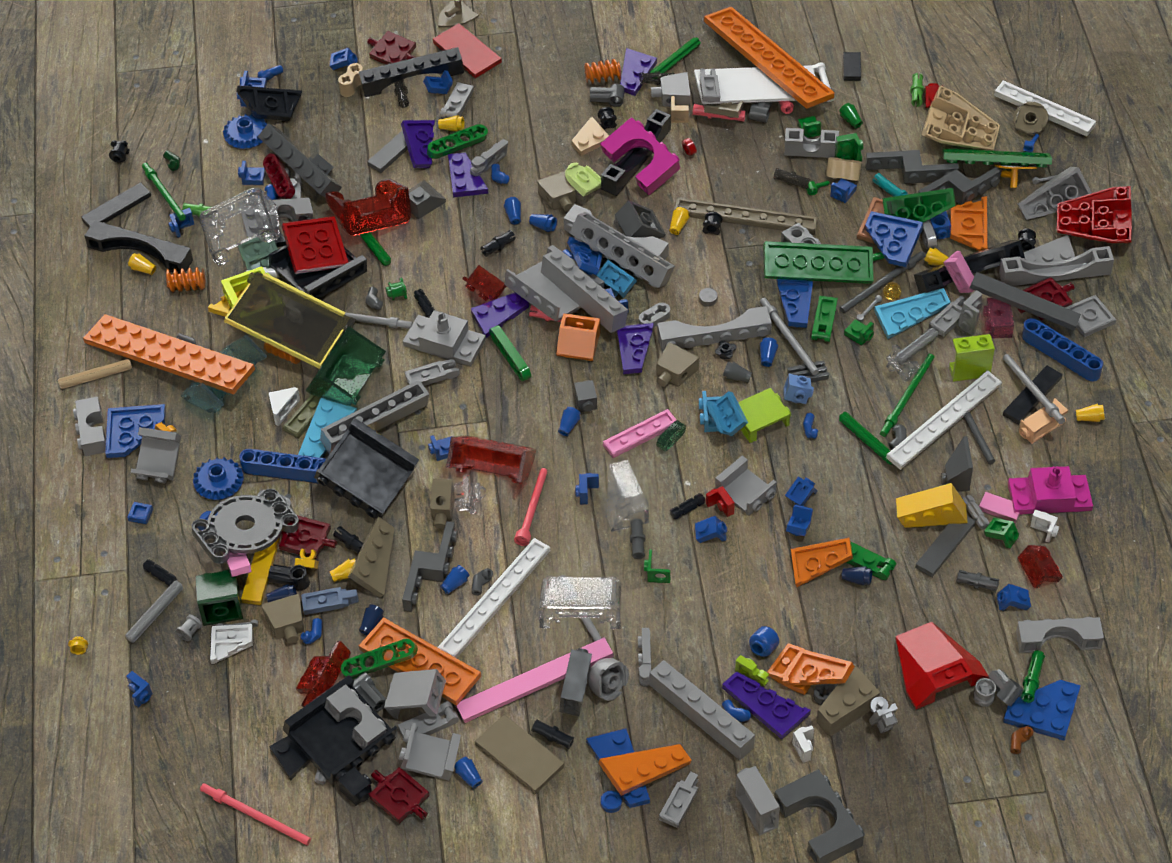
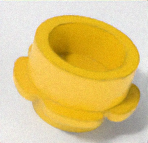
[68,636,88,655]

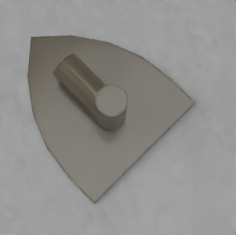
[438,0,479,27]

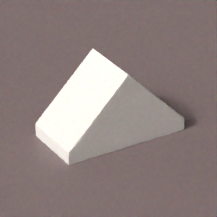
[269,387,300,426]

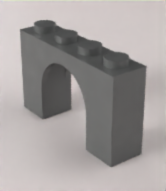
[774,769,865,863]

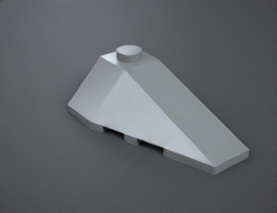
[1017,167,1092,220]

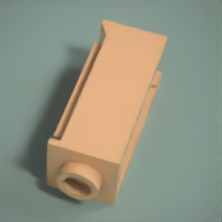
[1019,398,1068,444]

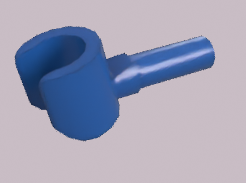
[1023,134,1039,152]

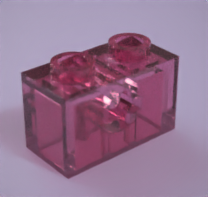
[983,298,1014,338]

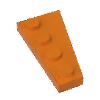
[598,744,692,796]

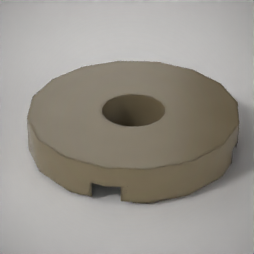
[1013,102,1049,136]

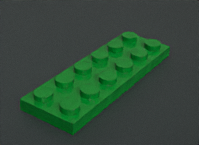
[942,148,1052,167]
[763,241,873,284]

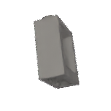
[736,766,780,836]

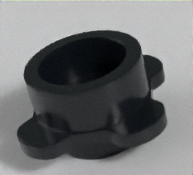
[715,341,736,359]

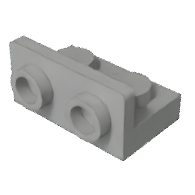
[958,290,983,335]

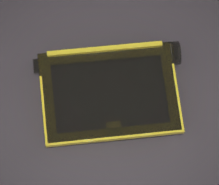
[224,272,356,369]

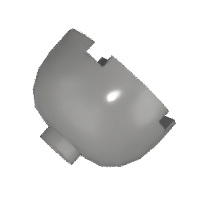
[588,658,629,701]

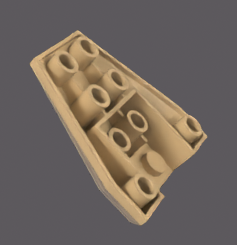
[922,86,1000,151]

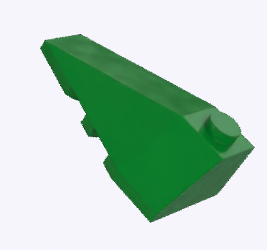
[882,188,956,222]

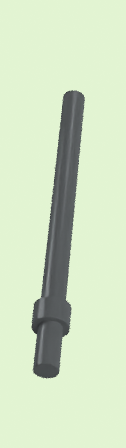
[840,251,925,313]

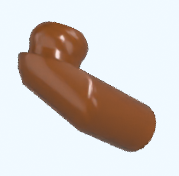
[1010,726,1033,754]

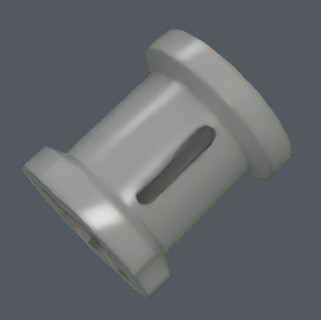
[176,614,202,641]

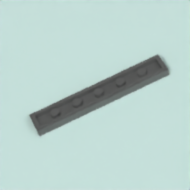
[970,272,1081,330]

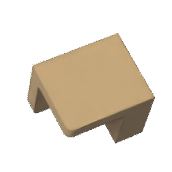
[671,96,689,123]

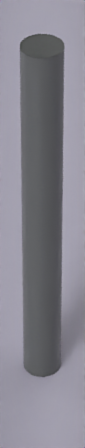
[964,412,995,464]

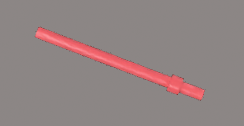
[200,783,311,846]

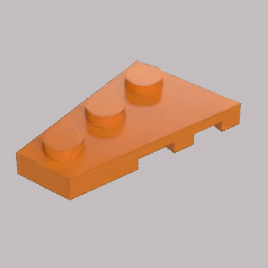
[791,538,853,587]
[782,649,855,686]

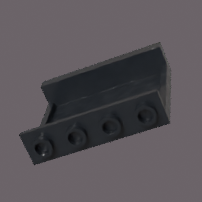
[269,245,367,299]
[314,417,419,518]
[283,675,397,784]

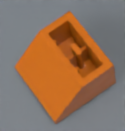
[556,313,600,361]

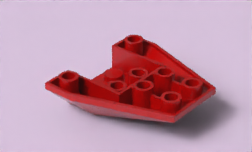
[1057,186,1132,244]
[895,622,989,709]

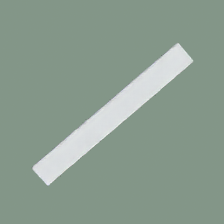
[886,371,1002,470]
[437,538,550,658]

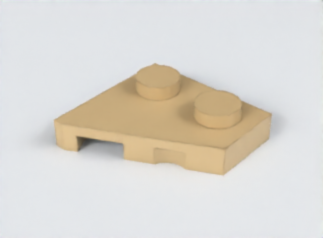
[572,117,609,156]

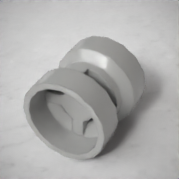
[973,678,996,707]

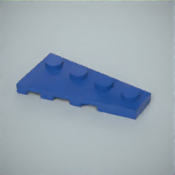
[586,728,650,808]

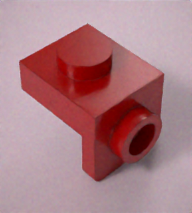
[924,83,939,108]

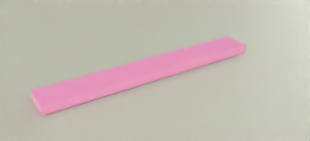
[456,638,614,723]

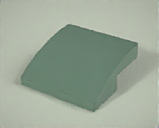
[237,232,278,270]

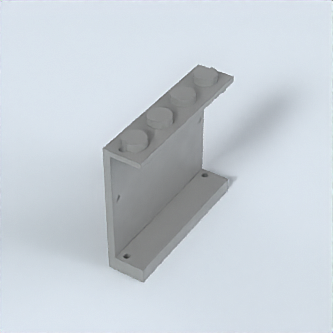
[504,245,604,322]

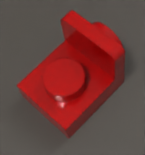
[706,486,735,517]

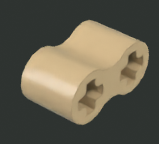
[338,63,363,97]
[826,157,862,181]

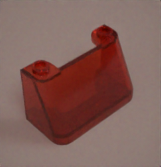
[325,179,411,235]

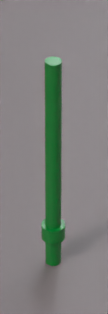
[142,163,186,221]
[880,354,935,437]

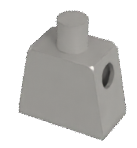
[651,72,691,108]

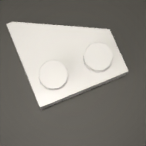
[210,624,253,664]

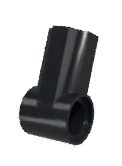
[268,564,310,591]

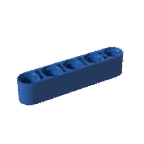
[1022,318,1103,381]
[239,449,326,483]

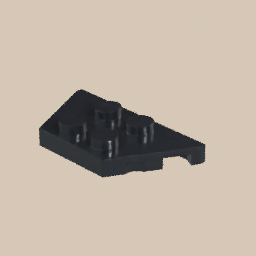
[236,85,302,121]

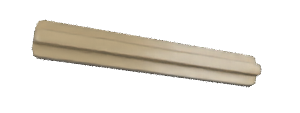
[58,359,132,389]

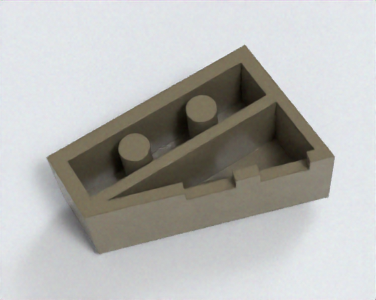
[817,664,880,737]

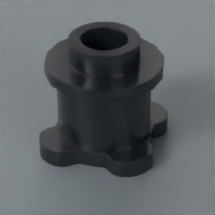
[597,107,617,130]
[109,140,130,163]
[702,212,723,235]
[1018,228,1036,251]

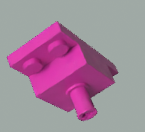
[1008,466,1093,514]

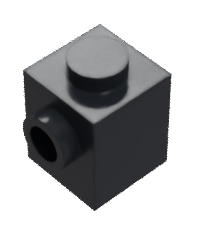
[338,767,372,806]

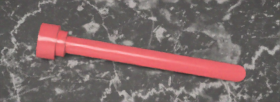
[514,468,547,546]

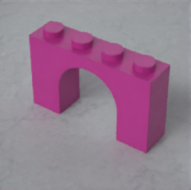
[600,117,680,195]

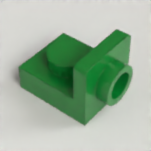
[798,116,821,138]
[844,319,874,346]
[984,518,1019,548]

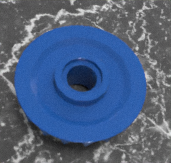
[223,114,267,149]
[193,457,244,500]

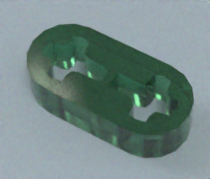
[656,420,686,452]

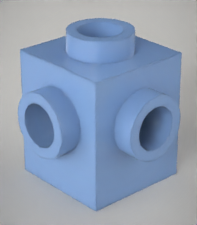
[783,374,814,404]

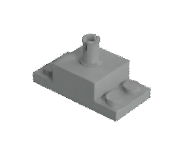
[403,310,486,367]

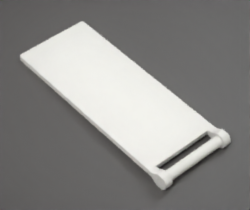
[694,62,835,104]

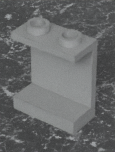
[131,427,181,483]
[715,455,777,516]
[384,669,446,719]
[399,722,461,781]

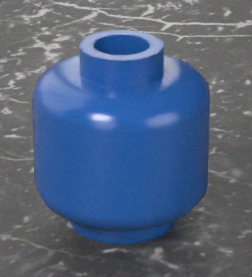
[749,626,779,657]

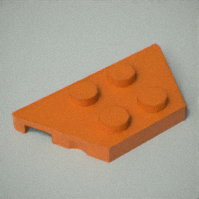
[950,196,987,251]

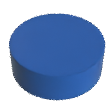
[601,791,622,813]

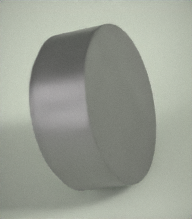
[699,288,718,306]

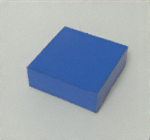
[127,502,153,525]

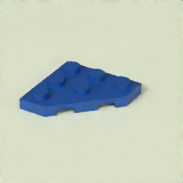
[865,211,923,267]
[105,404,166,458]
[1003,680,1081,741]

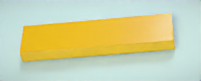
[241,537,280,605]

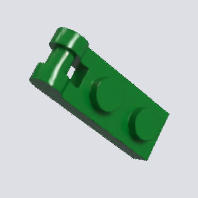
[811,296,838,342]
[846,542,897,580]

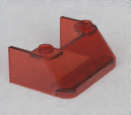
[446,435,536,484]

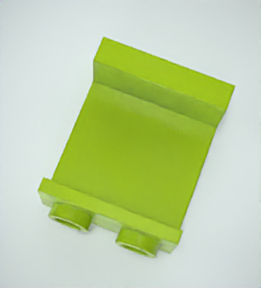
[949,334,995,382]
[738,388,791,443]

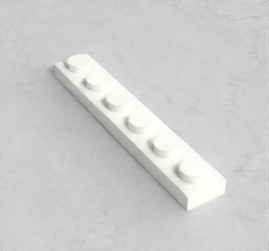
[994,80,1096,136]

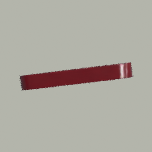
[263,153,295,199]

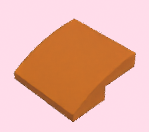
[767,643,811,695]

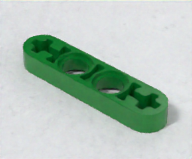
[427,124,488,159]
[489,325,531,382]
[341,639,418,679]

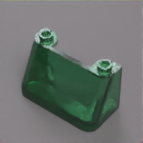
[305,326,386,406]

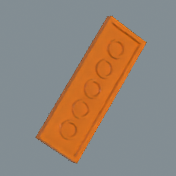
[359,617,481,705]

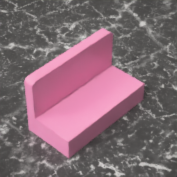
[943,251,974,293]

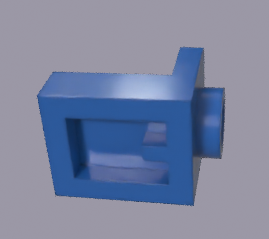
[330,48,358,70]
[238,161,266,185]
[830,178,857,203]
[428,435,459,461]
[785,476,817,506]
[126,671,153,708]

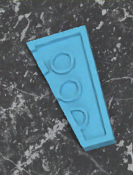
[874,288,951,339]
[298,398,357,458]

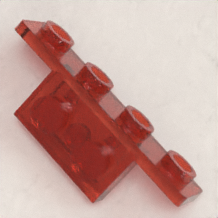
[296,641,351,707]

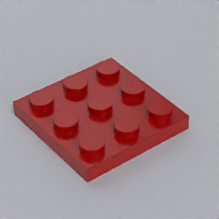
[282,216,348,274]

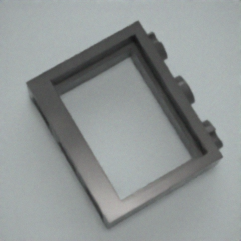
[559,648,592,716]

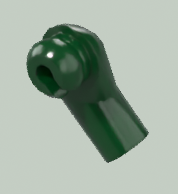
[163,150,181,171]

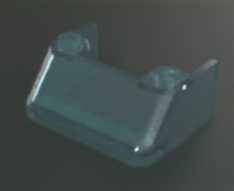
[181,334,267,413]

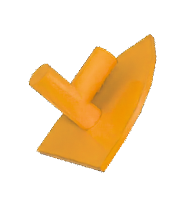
[994,164,1037,188]

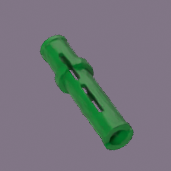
[1021,650,1045,703]

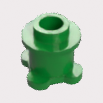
[385,277,407,300]

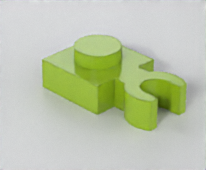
[735,655,769,687]

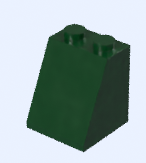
[195,569,243,626]

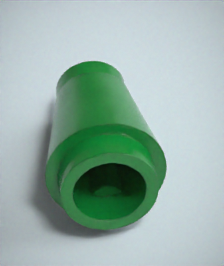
[839,103,863,129]

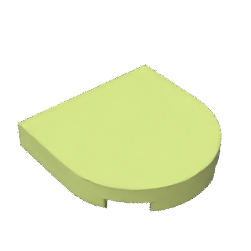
[565,163,601,197]

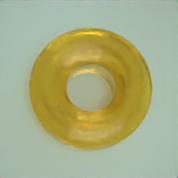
[883,282,902,300]

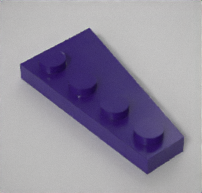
[722,672,811,739]

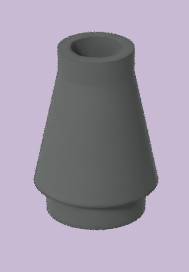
[723,361,752,383]

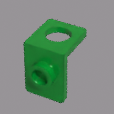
[644,549,671,583]

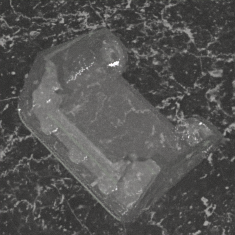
[200,188,280,266]
[539,576,622,629]

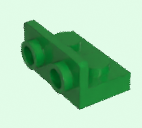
[834,133,864,162]

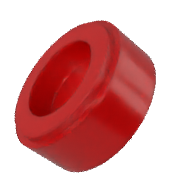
[682,138,697,156]

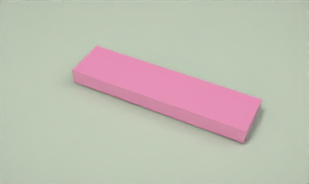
[603,409,678,458]

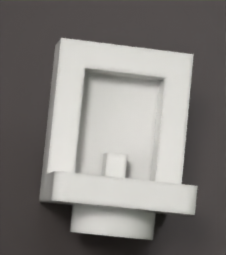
[1030,510,1059,543]

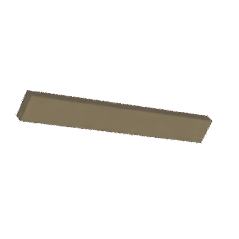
[674,198,818,235]

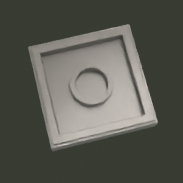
[1065,295,1116,337]

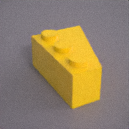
[896,483,968,528]

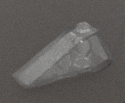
[606,460,649,532]

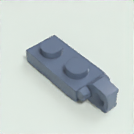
[301,587,359,615]

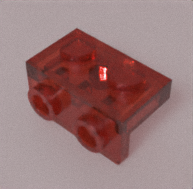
[462,265,507,302]
[1018,545,1063,588]

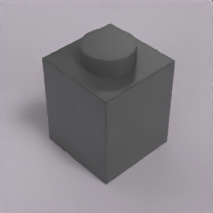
[574,380,598,412]

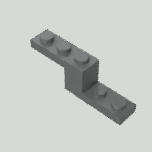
[865,150,959,184]
[918,167,1002,205]
[402,521,458,612]

